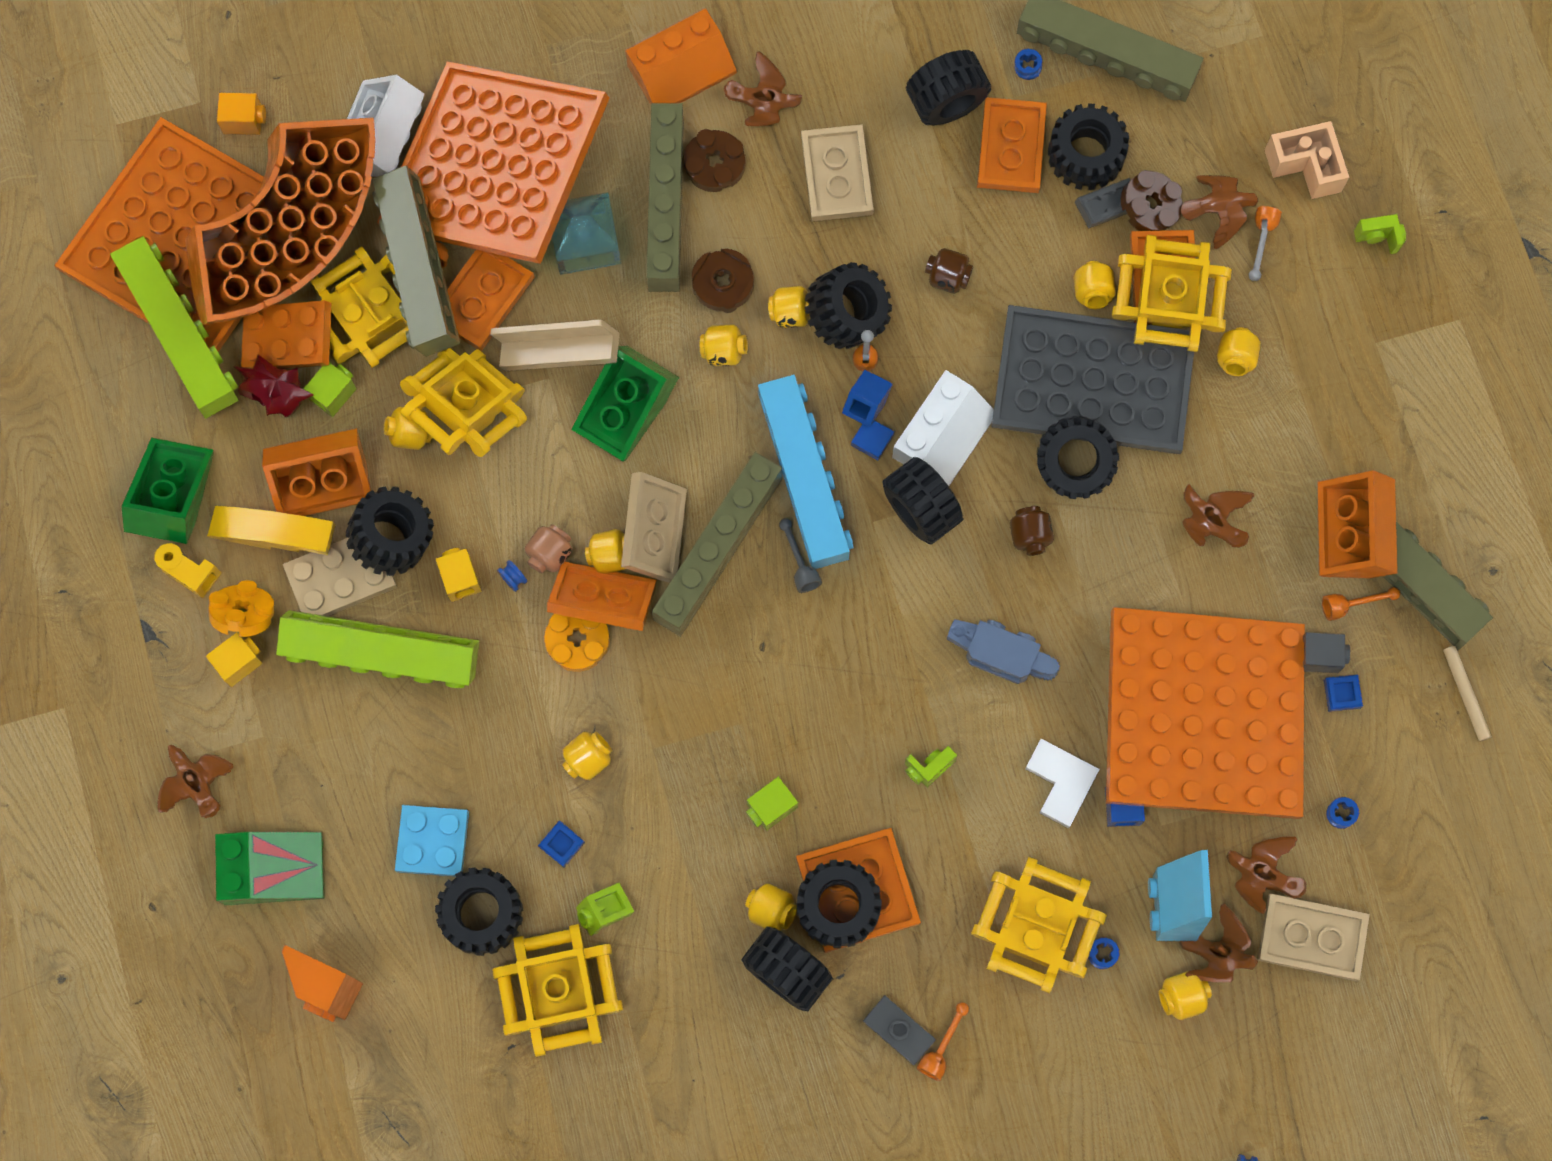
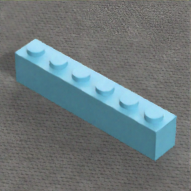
[758,374,854,569]

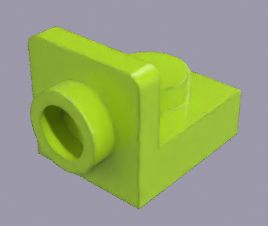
[1354,214,1406,254]
[905,746,957,788]
[576,883,634,936]

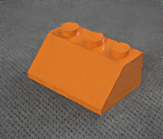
[625,8,737,104]
[262,428,372,516]
[1318,470,1398,578]
[282,945,363,1022]

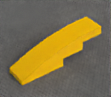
[207,506,336,555]

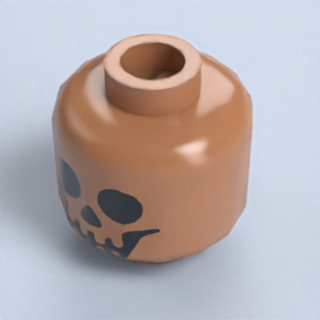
[525,524,572,574]

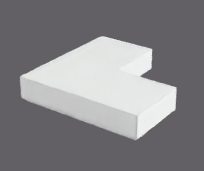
[1025,739,1100,828]

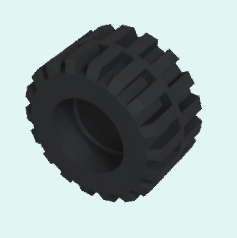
[906,50,991,126]
[1048,103,1129,190]
[805,262,892,349]
[1037,416,1119,499]
[882,457,963,545]
[346,486,434,576]
[797,859,882,948]
[435,867,523,956]
[741,927,833,1012]

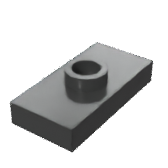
[1075,178,1130,229]
[863,995,936,1066]

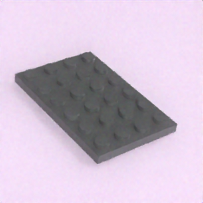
[991,305,1194,454]

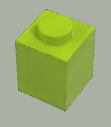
[303,362,357,418]
[746,776,798,831]

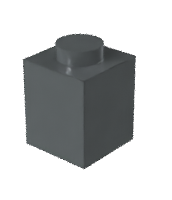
[1303,632,1350,673]

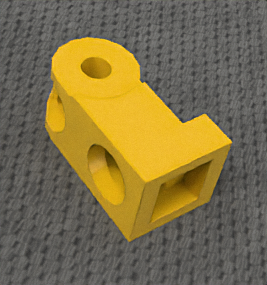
[154,543,222,599]

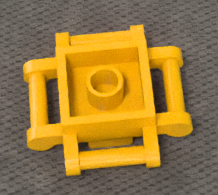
[1112,235,1232,352]
[309,246,408,368]
[400,348,527,457]
[971,857,1107,994]
[492,924,623,1057]

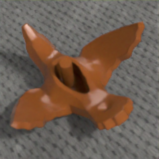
[724,51,802,126]
[1181,175,1258,249]
[1182,484,1254,548]
[157,745,233,818]
[1226,837,1307,914]
[1180,903,1258,982]

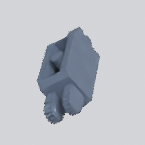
[947,619,1060,684]

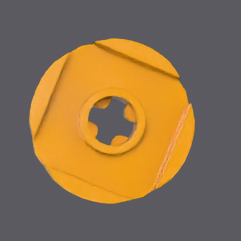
[208,580,274,637]
[544,614,610,672]

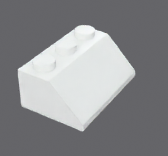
[347,75,425,177]
[892,370,994,486]

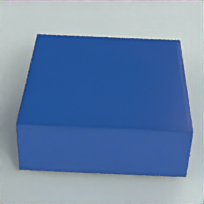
[851,420,894,461]
[1323,675,1363,712]
[538,820,585,868]

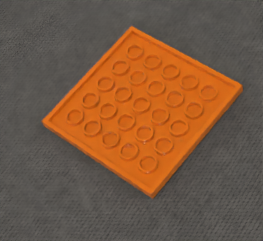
[377,61,610,264]
[54,117,264,352]
[1106,607,1305,819]

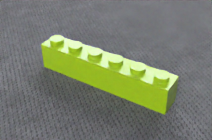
[110,236,239,419]
[276,610,479,688]

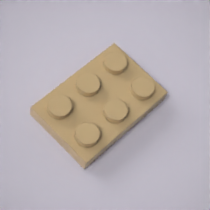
[801,124,874,221]
[621,472,687,583]
[283,538,397,616]
[1258,894,1370,981]

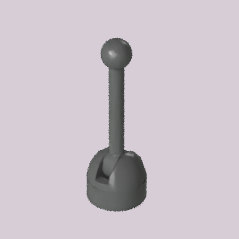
[779,518,822,593]

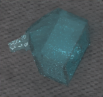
[552,193,621,275]

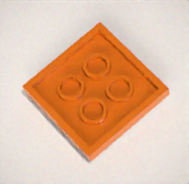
[796,828,921,953]

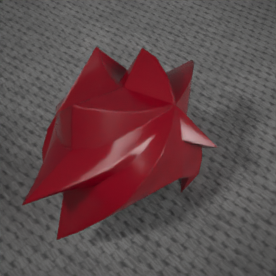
[233,354,314,417]

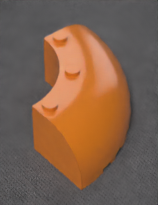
[185,117,376,325]

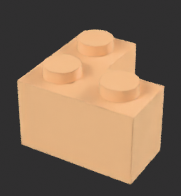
[1265,121,1349,199]

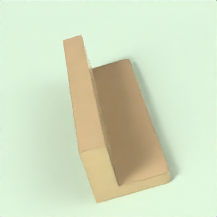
[490,320,620,371]

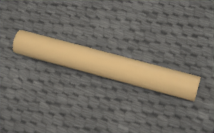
[1443,646,1492,742]

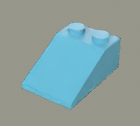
[1148,850,1212,941]

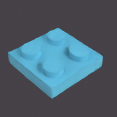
[395,805,469,877]

